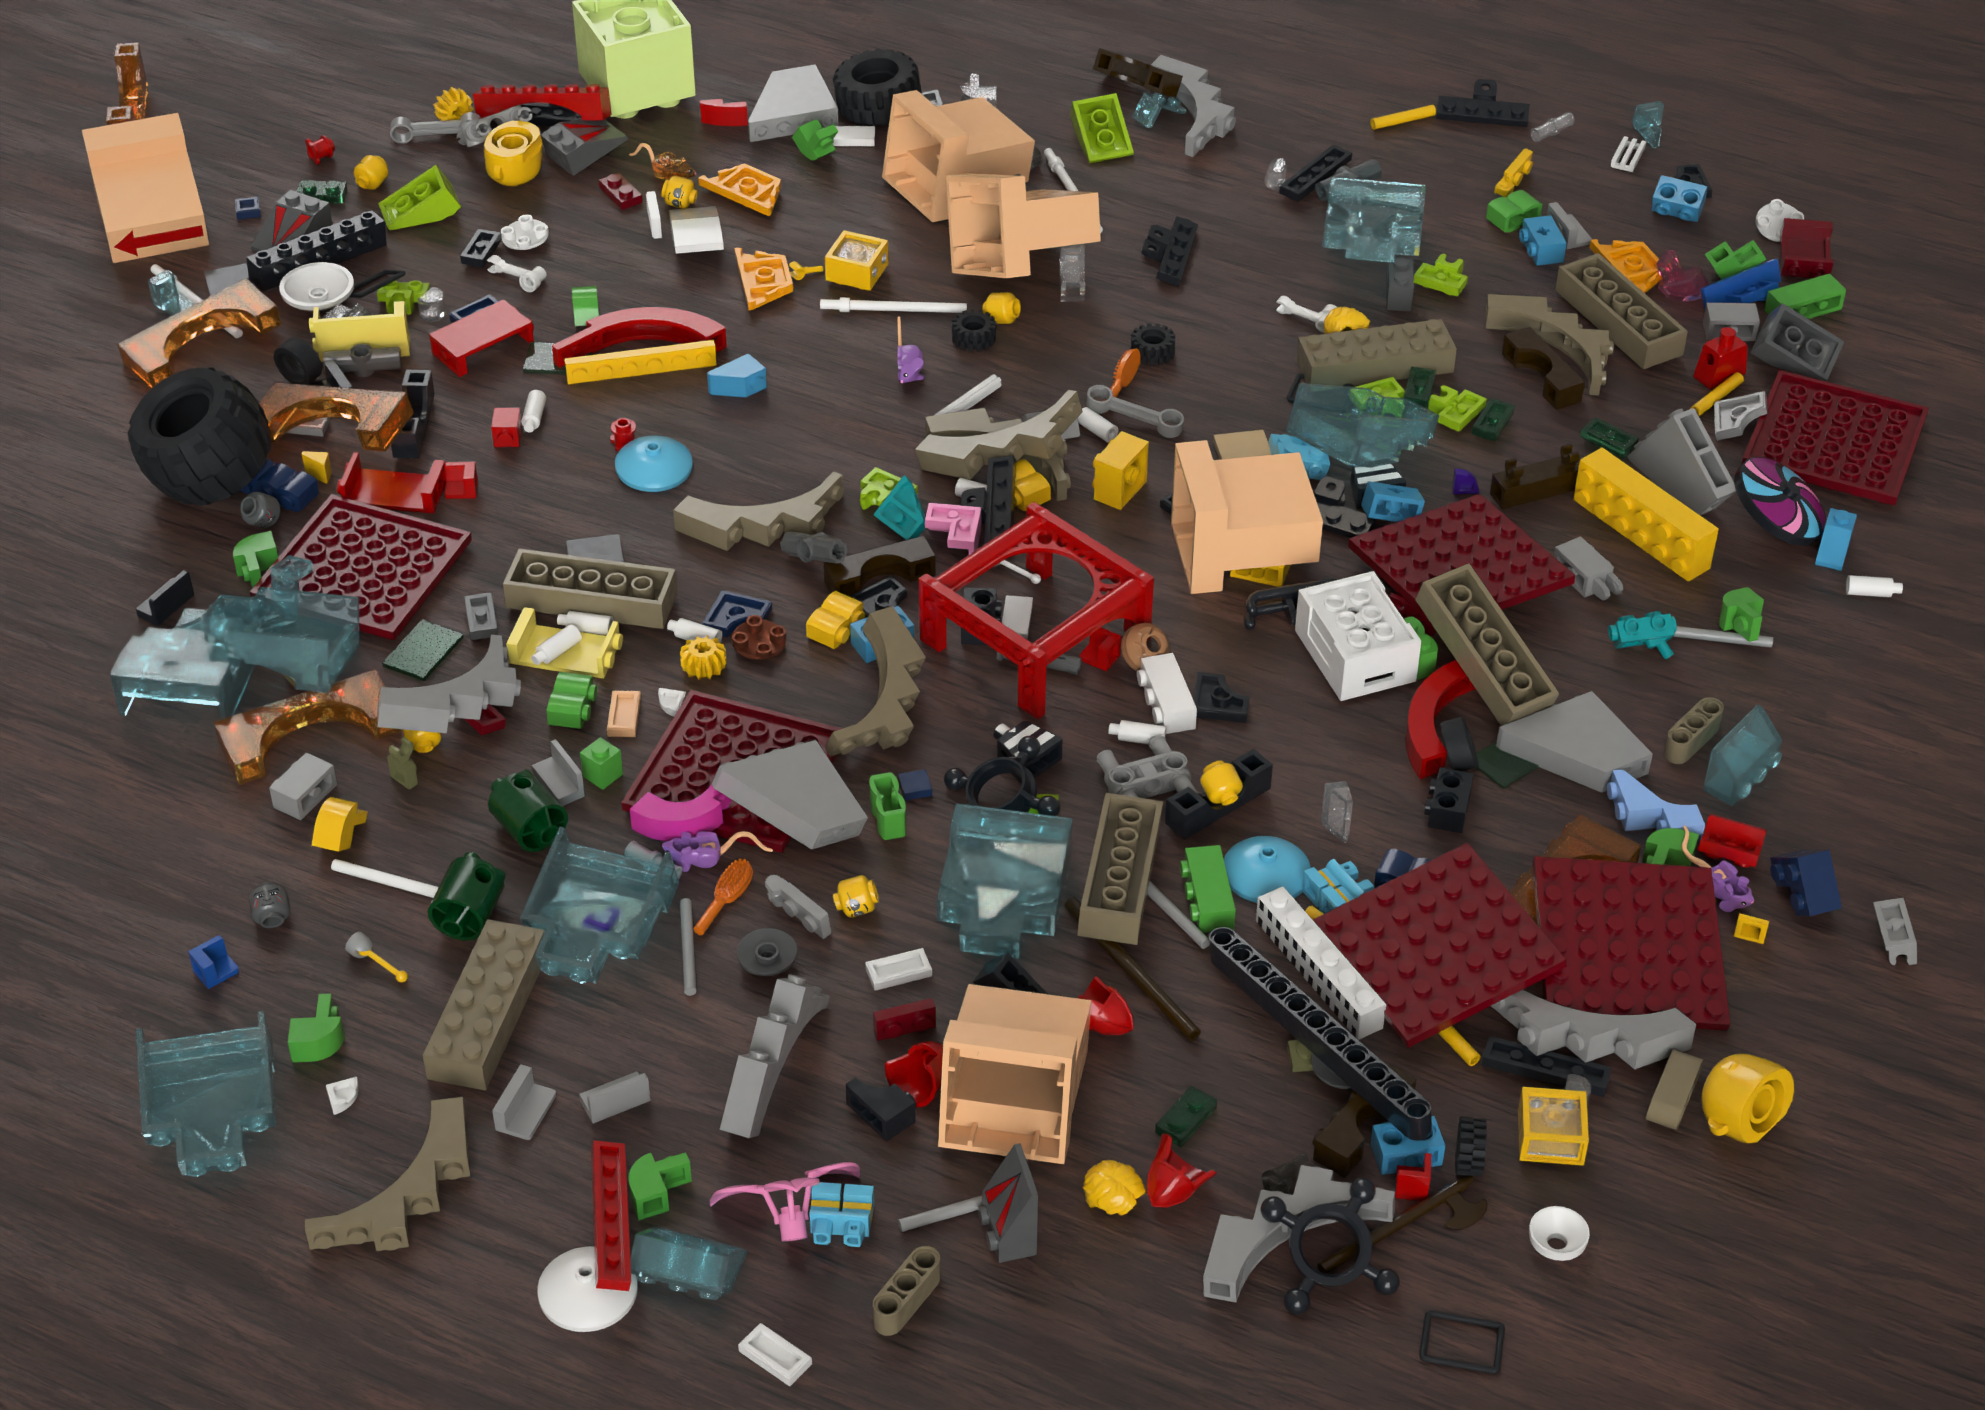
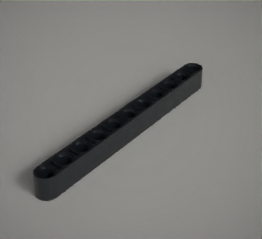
[1209,927,1432,1141]

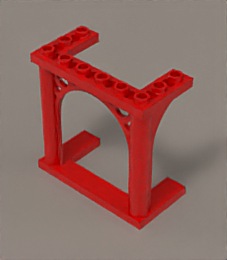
[919,502,1154,720]

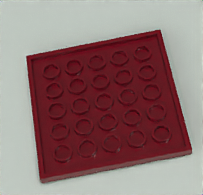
[1741,370,1929,506]
[250,494,472,640]
[1348,494,1575,621]
[621,690,843,853]
[1313,842,1567,1048]
[1532,856,1730,1031]

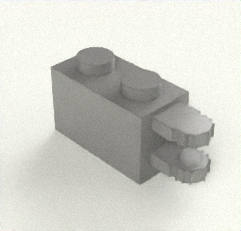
[1554,536,1624,601]

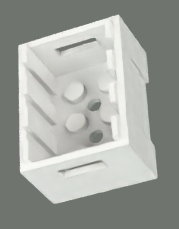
[1295,571,1421,701]

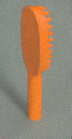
[1103,348,1141,413]
[694,858,753,935]

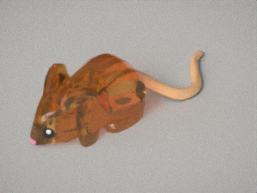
[629,143,696,180]

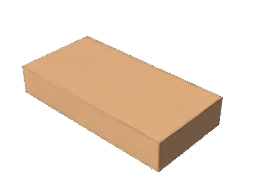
[607,691,641,737]

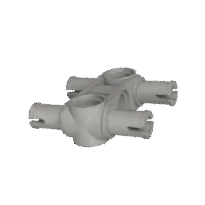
[456,105,532,147]
[1096,735,1199,799]

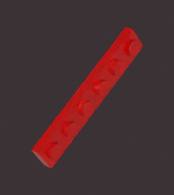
[591,1140,631,1291]

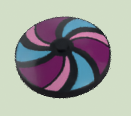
[1734,457,1826,546]

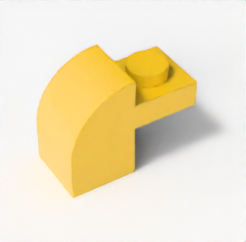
[312,797,368,852]

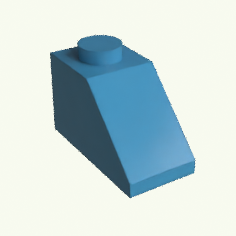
[707,354,767,397]
[1815,508,1857,571]

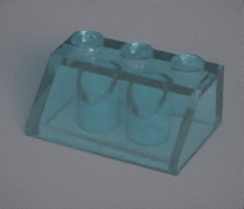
[1703,704,1782,806]
[630,1226,748,1300]

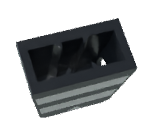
[1350,454,1406,509]
[993,721,1063,784]

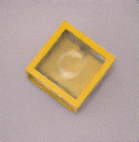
[825,230,889,291]
[1518,1087,1589,1166]

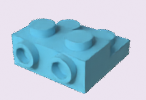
[1268,434,1330,480]

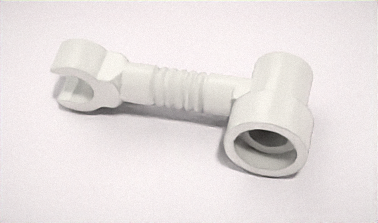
[487,255,547,292]
[1276,296,1337,333]

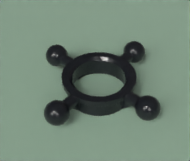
[944,736,1060,850]
[1260,1178,1400,1315]

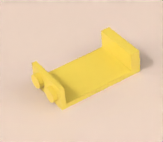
[309,301,410,362]
[506,607,623,679]

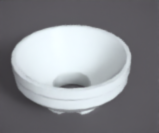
[1529,1206,1590,1261]

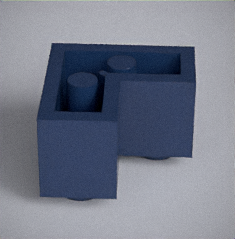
[1770,850,1842,916]

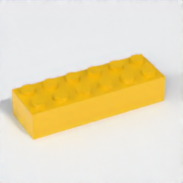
[1573,448,1719,582]

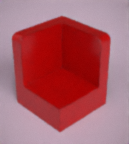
[444,462,478,499]
[1079,627,1121,672]
[1395,1153,1432,1201]

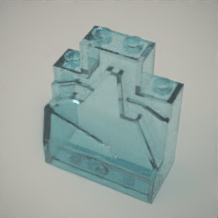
[1322,177,1426,263]
[1286,383,1439,468]
[200,587,359,693]
[110,608,258,726]
[937,803,1072,959]
[520,827,679,984]
[136,1011,277,1177]

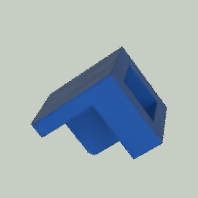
[188,935,239,989]

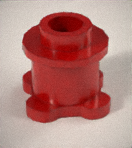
[305,135,335,165]
[610,418,636,452]

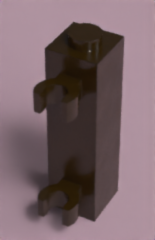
[1490,444,1581,509]

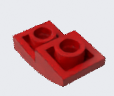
[700,99,748,126]

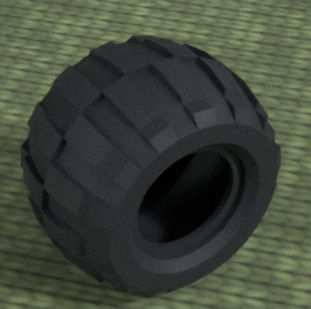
[128,366,272,506]

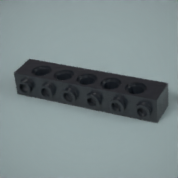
[246,210,387,292]

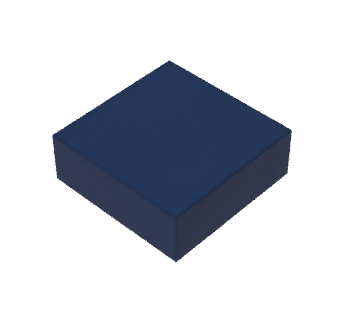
[235,197,261,220]
[898,769,932,801]

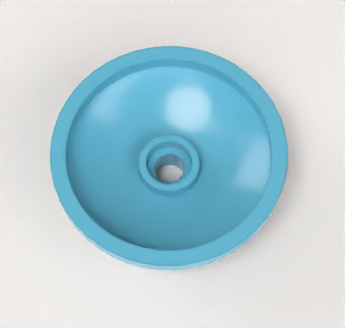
[615,435,693,492]
[1224,836,1311,903]

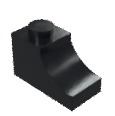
[973,952,1047,994]
[846,1078,916,1142]

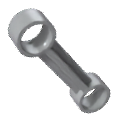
[390,112,482,144]
[1086,385,1184,438]

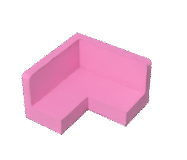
[925,503,981,555]

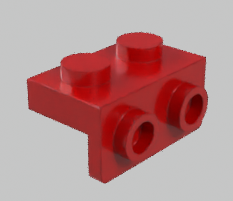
[1698,814,1767,868]

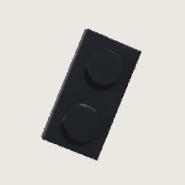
[460,229,501,268]

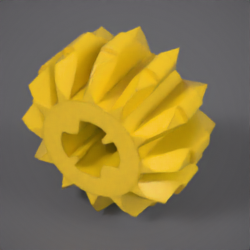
[433,87,474,121]
[680,635,727,680]

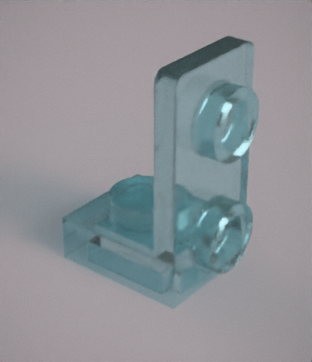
[1132,92,1186,128]
[1632,101,1664,148]
[148,269,202,323]
[271,555,313,621]

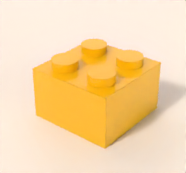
[1092,431,1149,510]

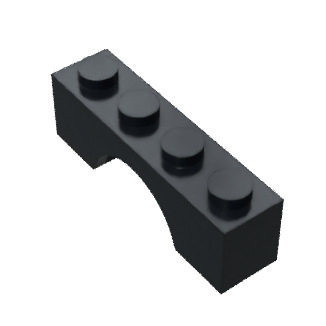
[389,369,435,459]
[1165,749,1273,840]

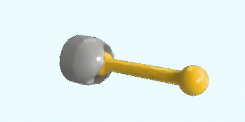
[345,932,408,983]

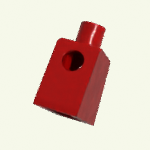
[1693,327,1747,390]

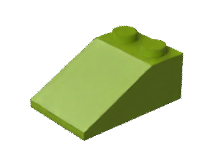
[1070,93,1134,163]
[378,165,461,230]

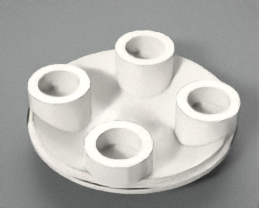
[1756,199,1804,242]
[501,215,549,250]

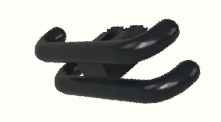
[1243,578,1338,629]

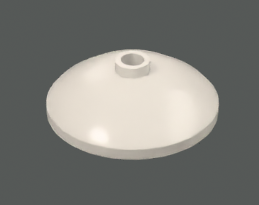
[279,262,354,311]
[538,1246,638,1332]

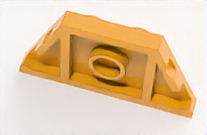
[698,163,781,216]
[1589,239,1668,293]
[734,248,793,310]

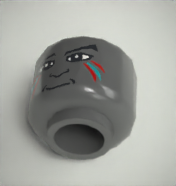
[240,492,280,528]
[249,882,290,928]

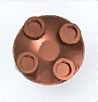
[732,615,786,660]

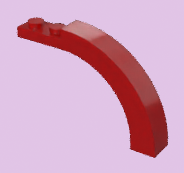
[552,307,727,370]
[1405,660,1476,779]

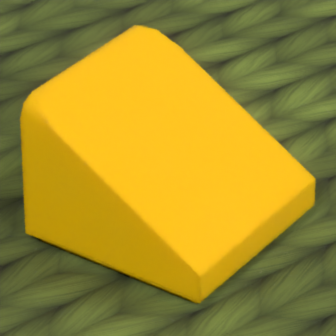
[302,451,332,484]
[1734,913,1769,944]

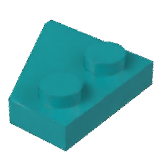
[874,475,926,540]

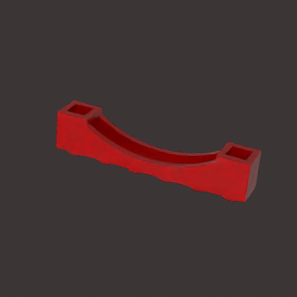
[473,84,612,121]

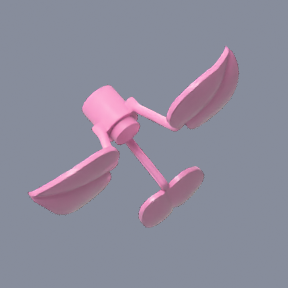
[710,1162,860,1242]

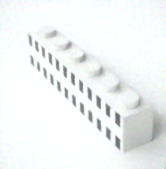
[1256,886,1386,1040]

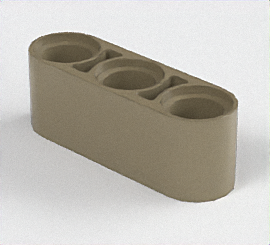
[1664,697,1724,764]
[1646,1049,1704,1131]
[873,1246,940,1336]

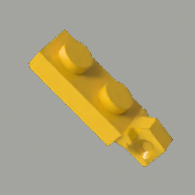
[1494,149,1533,197]

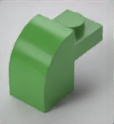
[792,119,838,160]
[1705,240,1766,280]
[572,286,599,327]
[233,531,278,588]
[1719,587,1764,642]
[1642,828,1699,866]
[288,994,345,1062]
[629,1152,692,1221]

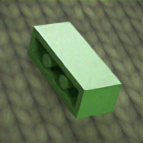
[1764,274,1846,319]
[1180,845,1236,933]

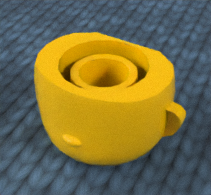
[484,121,543,186]
[1702,1054,1794,1143]

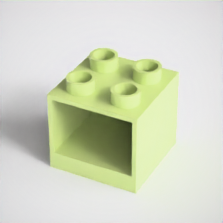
[572,0,696,119]

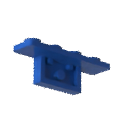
[1701,259,1781,310]

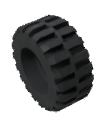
[833,49,922,126]

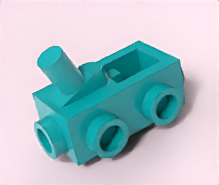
[1608,611,1677,660]

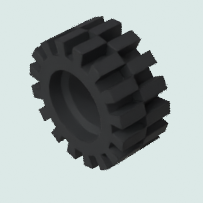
[952,309,996,352]
[1131,323,1176,366]
[1455,1117,1487,1177]

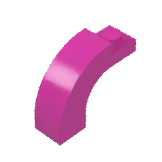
[630,785,732,841]

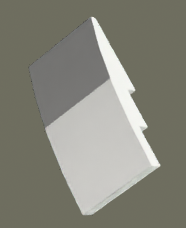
[669,206,724,254]

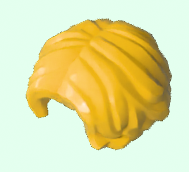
[1324,306,1370,334]
[1083,1160,1146,1216]

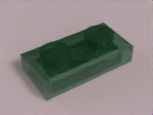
[296,180,348,203]
[1403,367,1436,409]
[1472,398,1515,441]
[1580,417,1639,458]
[1155,1085,1217,1147]

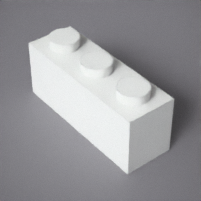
[1137,653,1197,734]

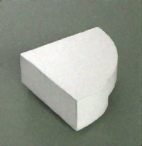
[658,688,687,716]
[326,1077,359,1115]

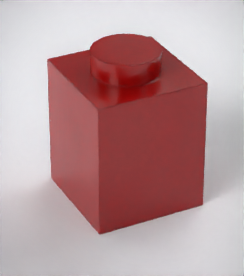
[491,408,522,447]

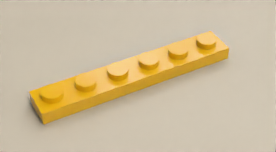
[565,340,717,384]

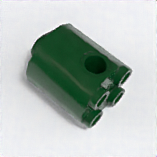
[488,769,568,852]
[427,852,506,941]

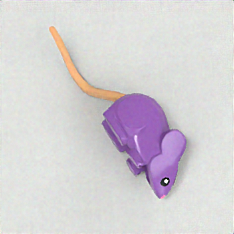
[897,316,924,383]
[1681,825,1754,912]
[662,831,773,872]

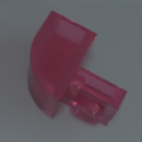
[1656,250,1709,302]

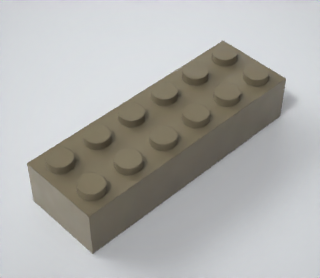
[1555,253,1688,369]
[1296,319,1457,391]
[503,549,677,629]
[1416,563,1559,726]
[1077,793,1163,945]
[423,919,548,1091]

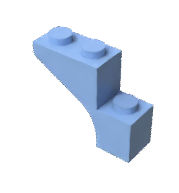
[1607,770,1705,845]

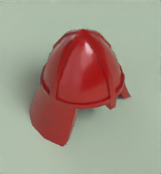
[1078,976,1134,1035]
[885,1041,943,1108]
[1147,1134,1217,1208]

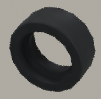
[273,337,323,387]
[1441,716,1478,771]

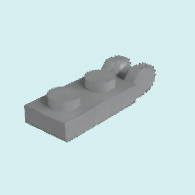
[765,875,831,939]

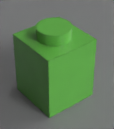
[580,737,623,790]

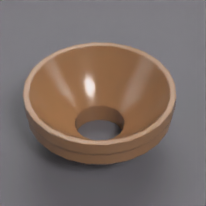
[1121,623,1170,671]

